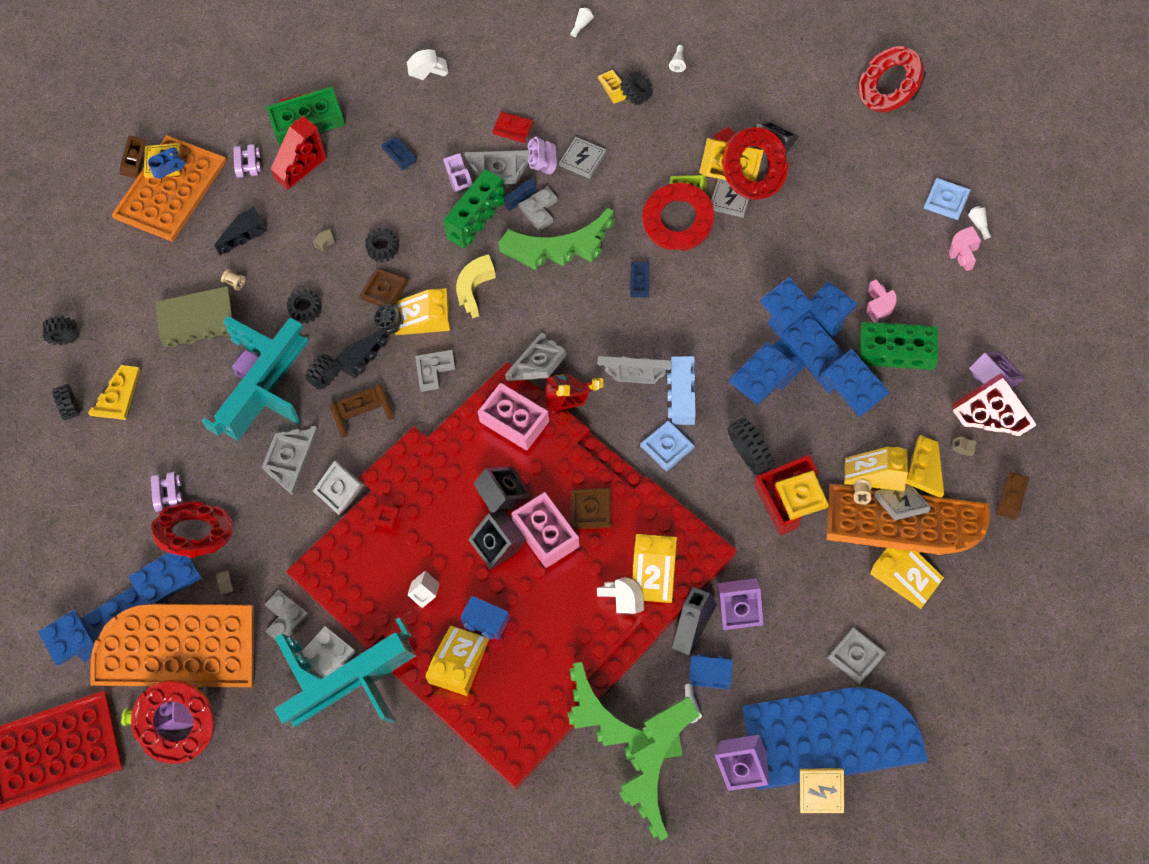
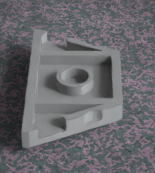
[465,150,529,184]
[506,333,566,381]
[597,356,672,384]
[262,426,318,495]

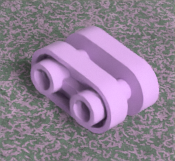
[528,137,557,175]
[233,144,261,178]
[151,471,183,512]

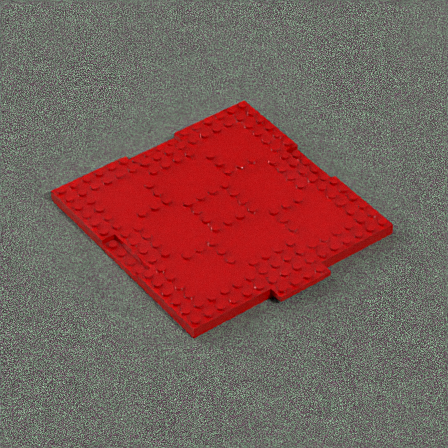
[286,362,737,790]

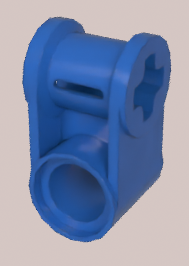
[148,148,185,179]

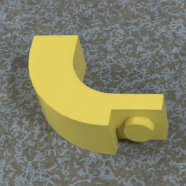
[456,254,496,318]

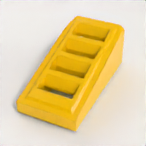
[598,70,626,104]

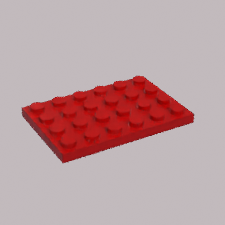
[0,691,123,811]

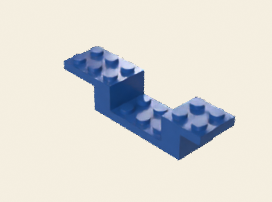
[759,277,890,417]
[729,281,858,406]
[38,553,201,666]

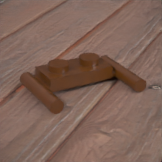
[329,385,395,438]

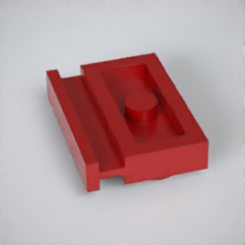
[492,111,534,143]

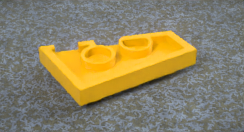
[88,365,141,420]
[906,435,944,498]

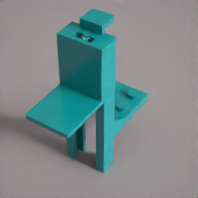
[202,316,309,441]
[275,618,416,727]

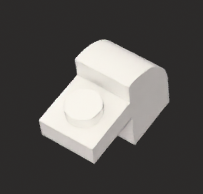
[407,49,448,80]
[597,577,644,613]

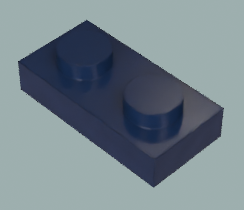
[381,136,416,171]
[504,178,537,211]
[630,262,649,297]

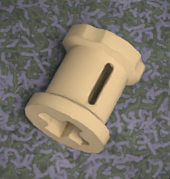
[221,269,246,291]
[853,478,872,505]

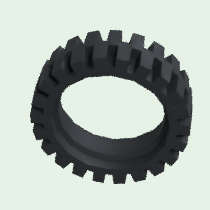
[727,418,774,475]

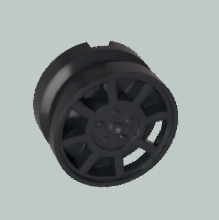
[374,304,404,334]

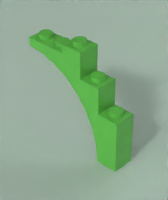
[498,208,615,270]
[568,662,682,763]
[619,697,700,841]

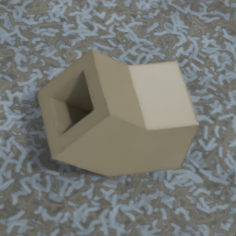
[313,229,335,251]
[952,436,976,456]
[216,570,235,595]

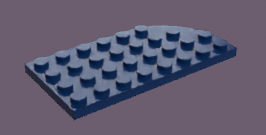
[742,688,928,790]

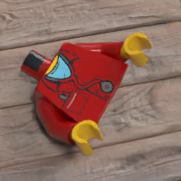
[544,372,604,410]

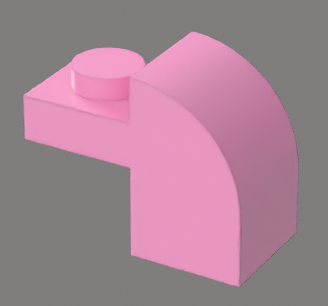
[949,226,981,271]
[866,280,896,323]

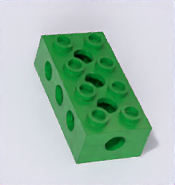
[266,86,345,146]
[443,169,505,249]
[859,322,938,370]

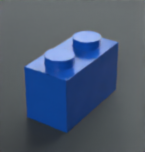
[461,596,510,640]
[689,654,733,690]

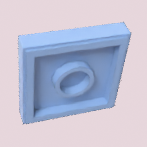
[924,178,971,220]
[640,420,695,472]

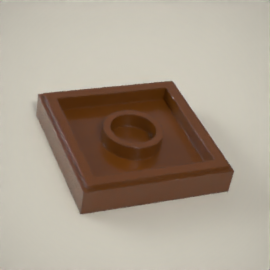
[359,268,409,309]
[571,488,612,529]

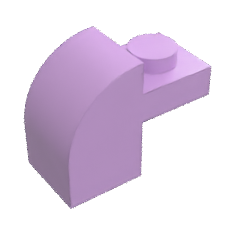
[443,153,472,192]

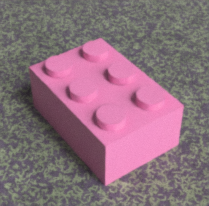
[478,383,549,450]
[511,492,579,568]

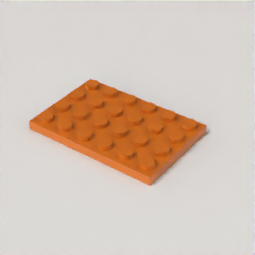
[111,135,227,242]

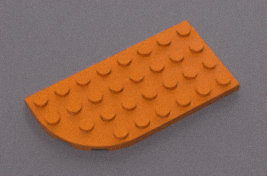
[826,484,990,555]
[91,604,254,687]

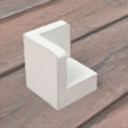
[408,571,440,608]

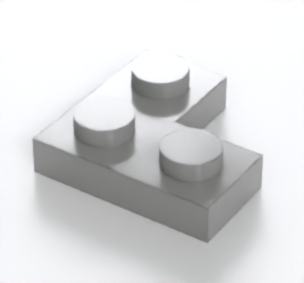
[518,186,558,231]
[415,350,455,392]
[265,590,308,641]

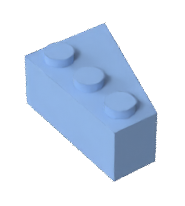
[667,356,695,425]

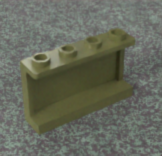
[155,286,233,348]

